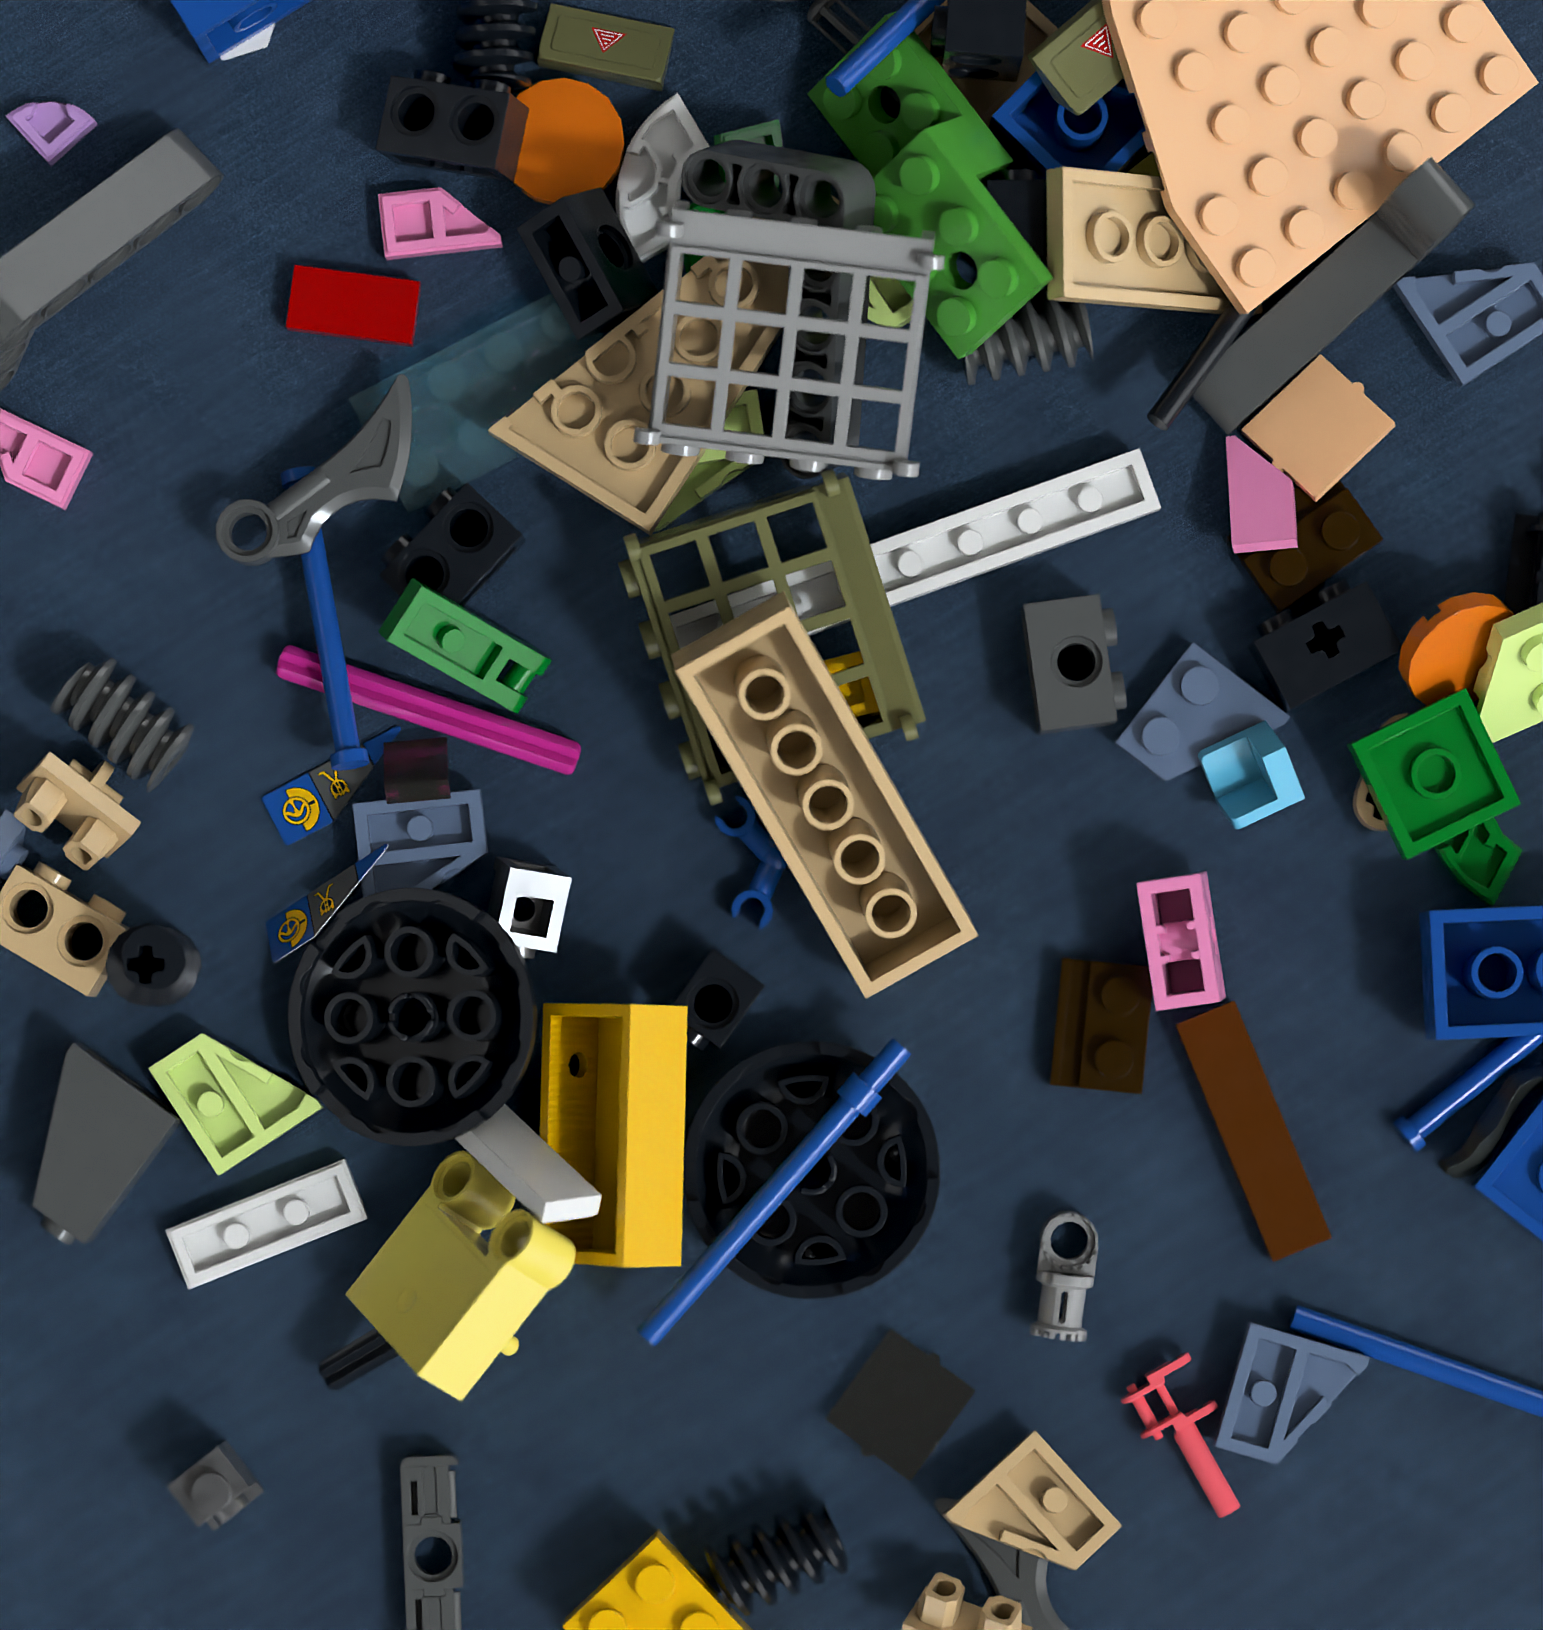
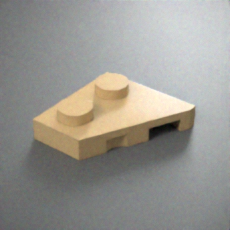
[942,1430,1122,1570]

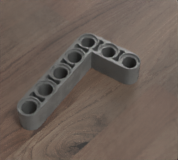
[0,128,224,392]
[681,140,876,479]
[1192,157,1476,435]

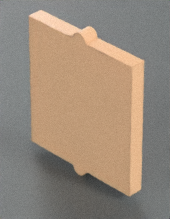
[1241,354,1395,502]

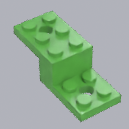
[807,12,1054,360]

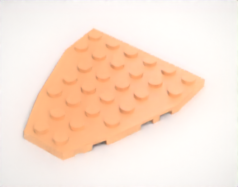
[1102,0,1539,314]

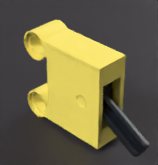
[318,1151,575,1401]

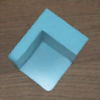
[1198,720,1305,829]

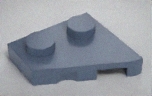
[1114,642,1290,783]
[353,789,488,898]

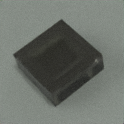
[383,737,451,804]

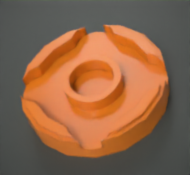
[514,78,625,205]
[1398,592,1514,705]

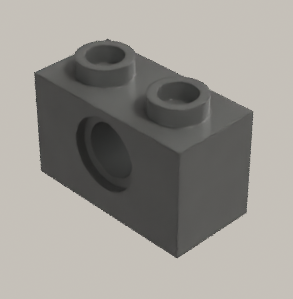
[1020,594,1127,735]

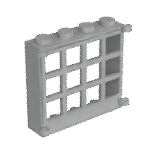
[633,200,945,480]

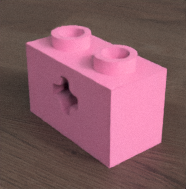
[1136,871,1226,1011]

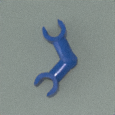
[714,795,788,930]

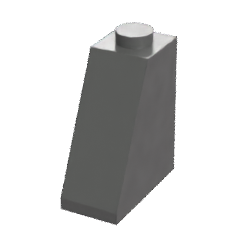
[32,1043,182,1246]

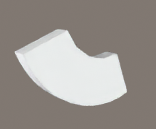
[615,93,710,263]

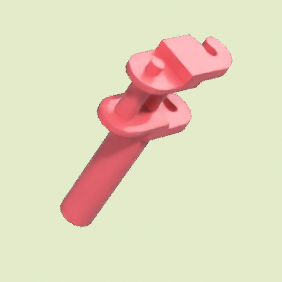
[1120,1352,1241,1518]

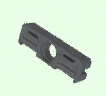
[400,1453,465,1630]

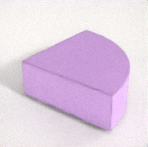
[6,102,98,166]

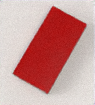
[286,265,422,347]

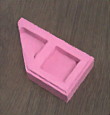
[378,187,503,260]
[0,408,93,511]
[1226,436,1298,553]

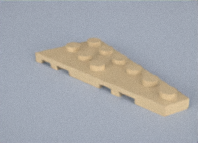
[488,196,839,536]

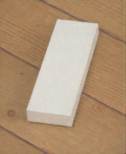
[454,1104,601,1224]
[165,1159,369,1290]

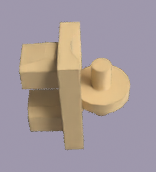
[14,751,141,870]
[901,1572,1033,1630]

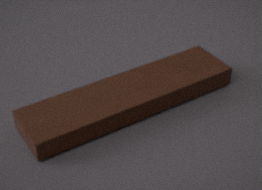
[1174,1000,1332,1262]

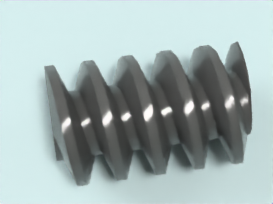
[961,290,1093,386]
[50,657,195,793]

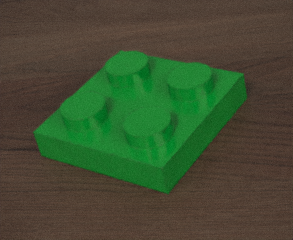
[1347,688,1521,860]

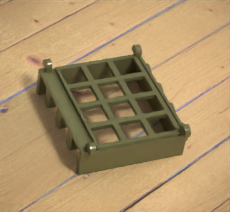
[618,468,926,806]

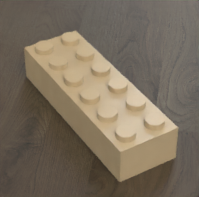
[671,591,979,999]

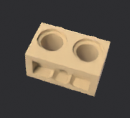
[0,861,130,997]

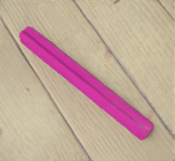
[276,645,581,775]

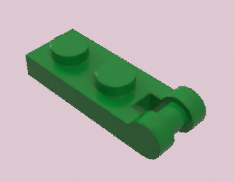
[378,578,552,714]

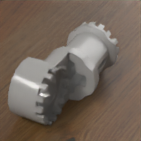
[1029,1210,1099,1342]

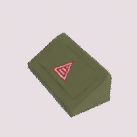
[1027,0,1124,115]
[537,3,675,92]

